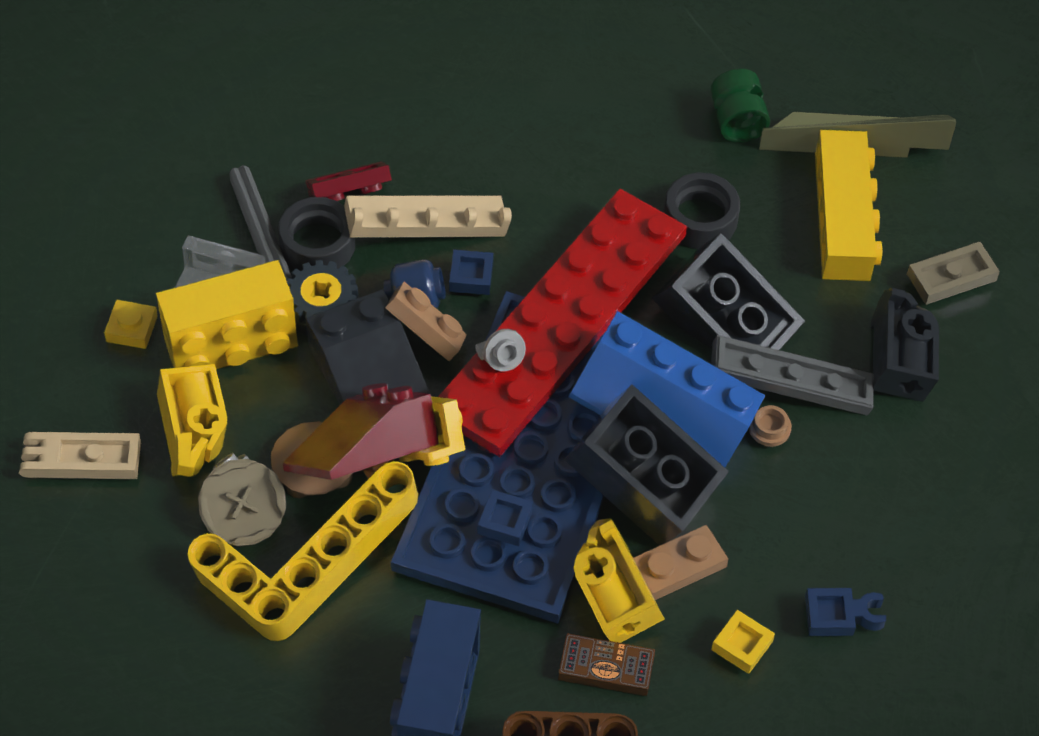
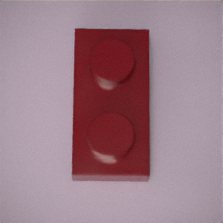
[305,161,392,201]

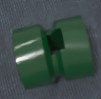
[710,69,770,143]

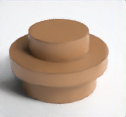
[749,405,792,447]

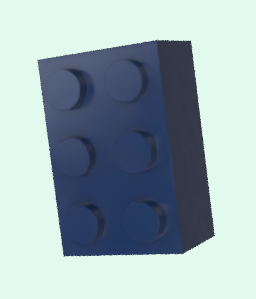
[390,599,481,736]

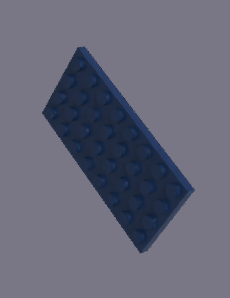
[391,291,606,624]

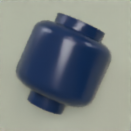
[384,260,446,309]

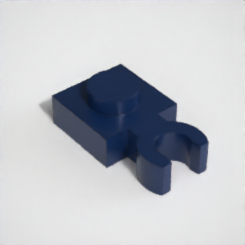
[805,588,886,636]

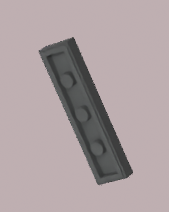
[711,335,874,415]

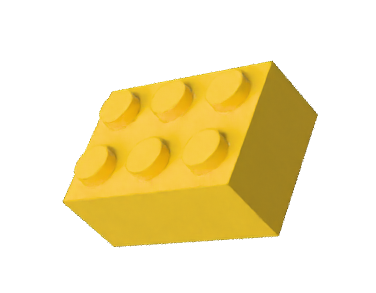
[156,260,298,369]

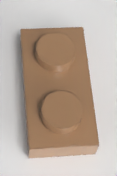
[385,282,467,361]
[633,525,728,600]

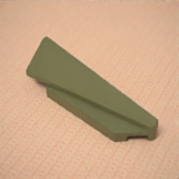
[759,112,956,157]

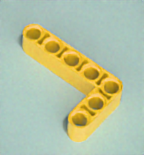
[187,461,418,641]

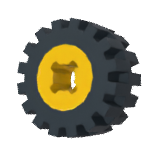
[287,260,358,336]

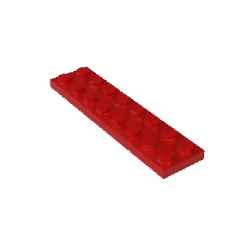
[438,189,687,457]

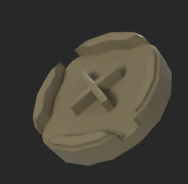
[198,459,286,547]

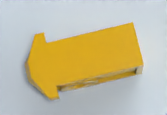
[157,364,227,477]
[574,518,665,643]

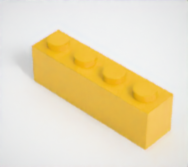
[815,130,882,281]

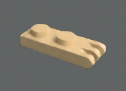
[19,432,141,479]

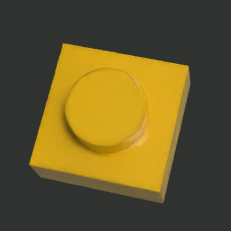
[104,300,158,349]
[711,610,775,674]

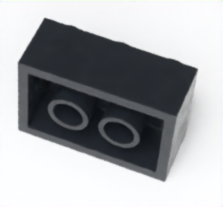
[564,384,729,546]

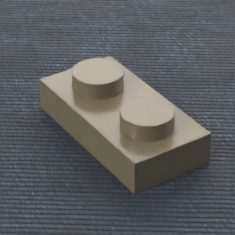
[907,242,1000,305]

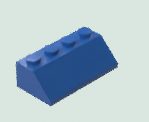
[568,311,765,467]

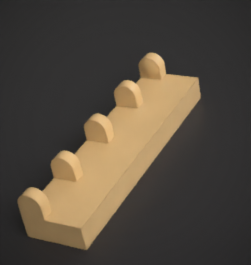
[344,196,512,237]

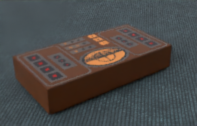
[558,633,655,696]

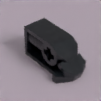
[871,288,939,402]

